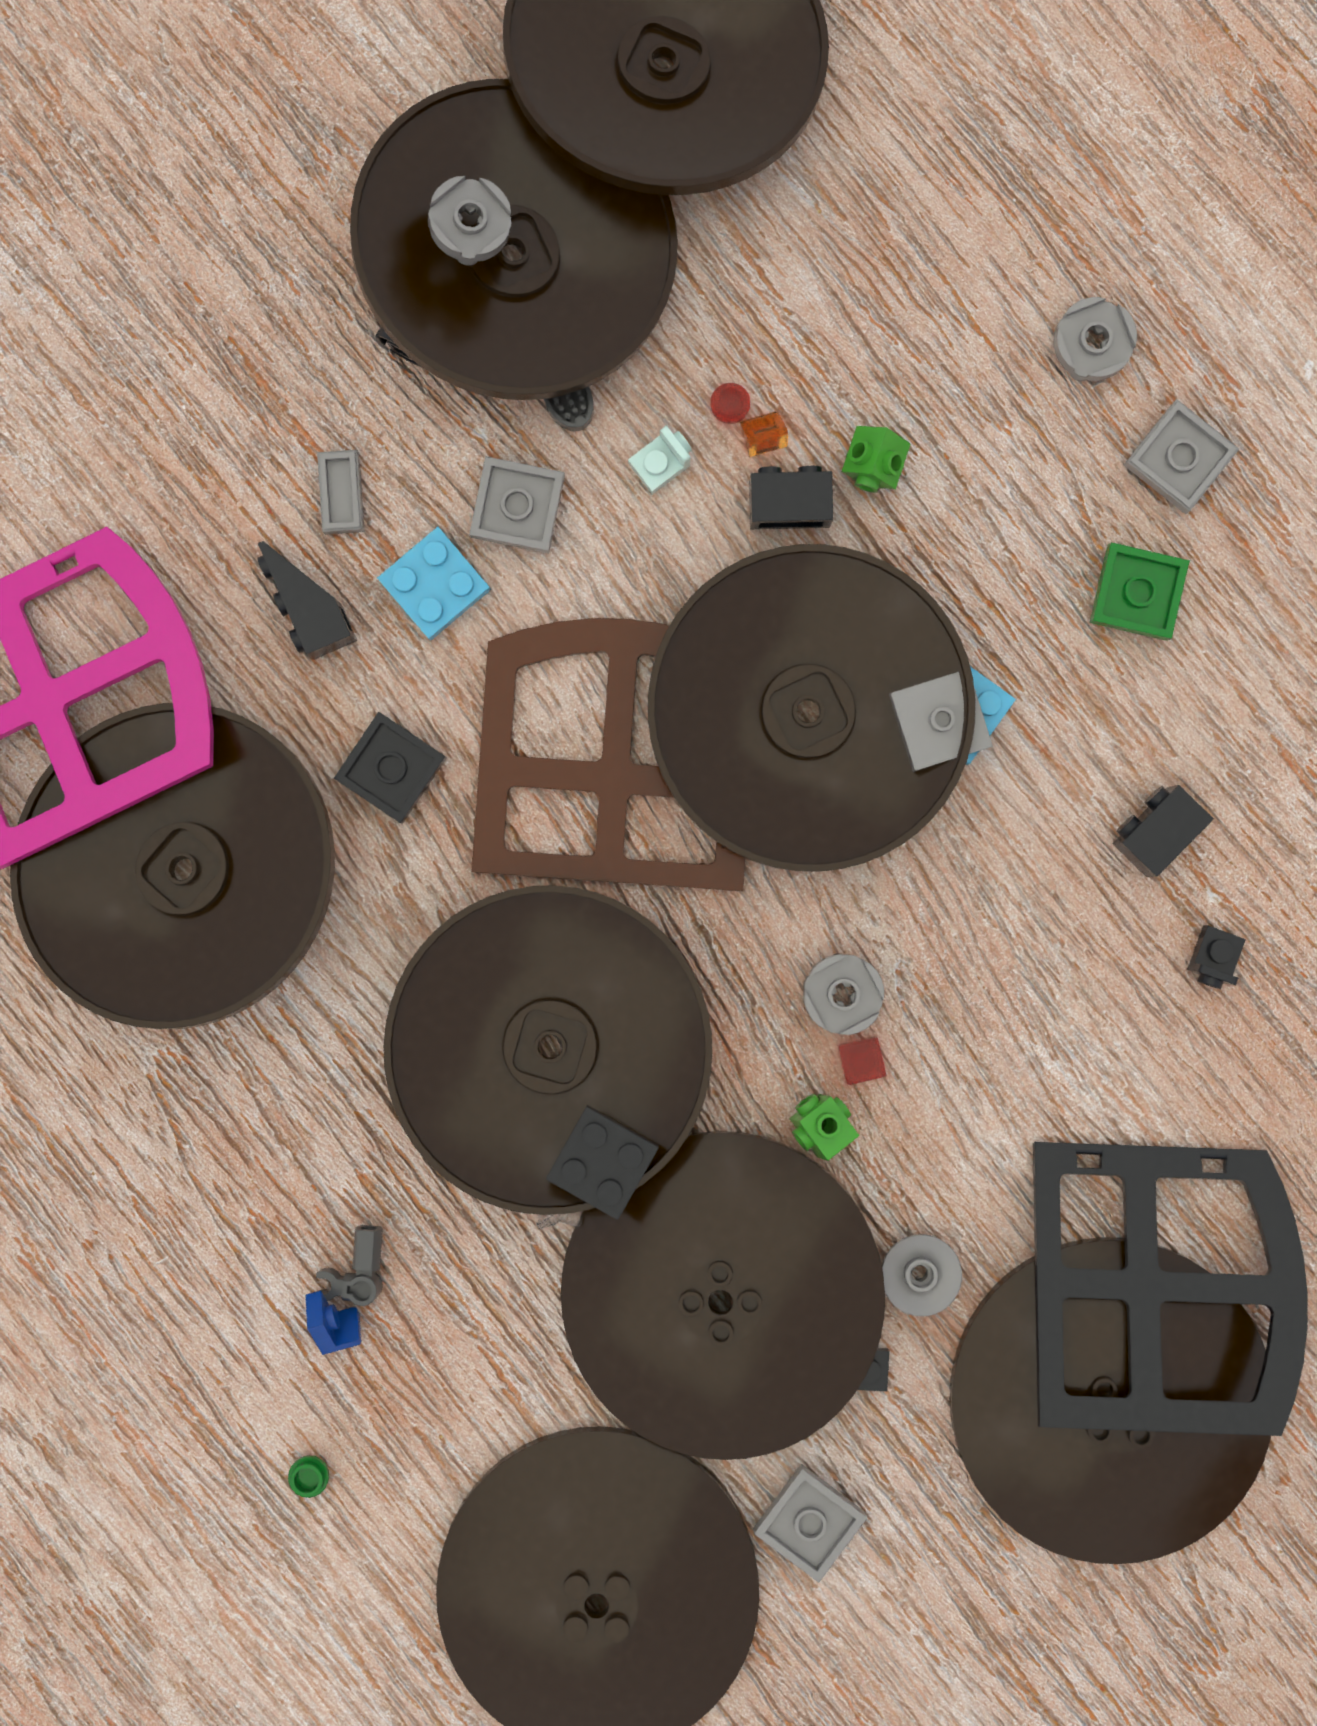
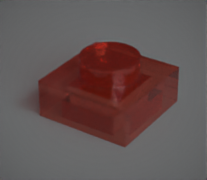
[837,1036,887,1085]

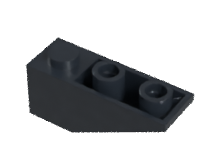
[257,541,358,660]

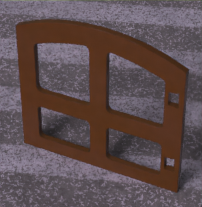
[471,618,745,891]

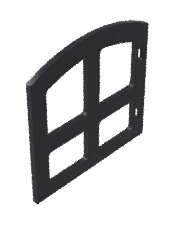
[1033,1142,1308,1436]

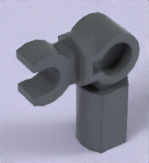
[316,1225,383,1306]

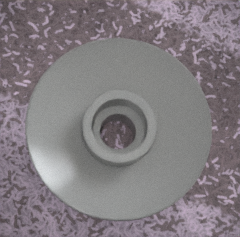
[882,1234,962,1317]

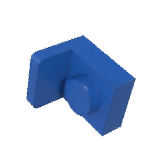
[305,1291,362,1355]

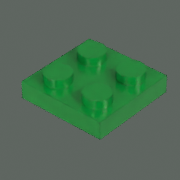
[1089,542,1190,641]

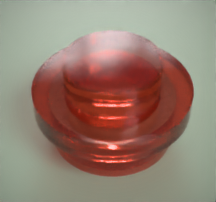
[710,383,750,424]

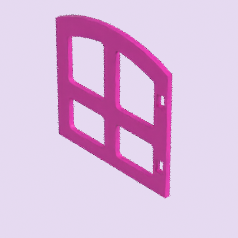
[0,527,214,870]

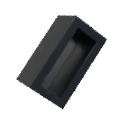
[749,466,833,530]
[1112,785,1214,877]

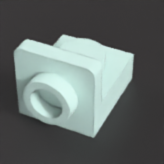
[628,425,692,495]

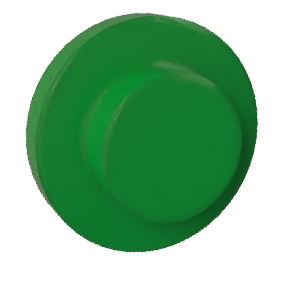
[288,1455,329,1498]

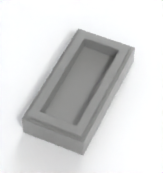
[317,450,365,535]

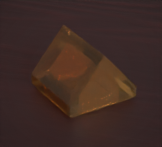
[740,411,788,457]

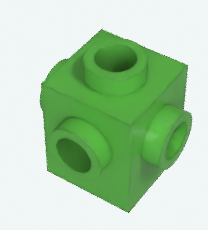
[841,426,911,493]
[789,1094,860,1161]

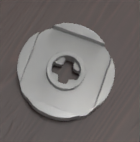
[428,176,512,266]
[1054,297,1137,381]
[803,954,884,1035]

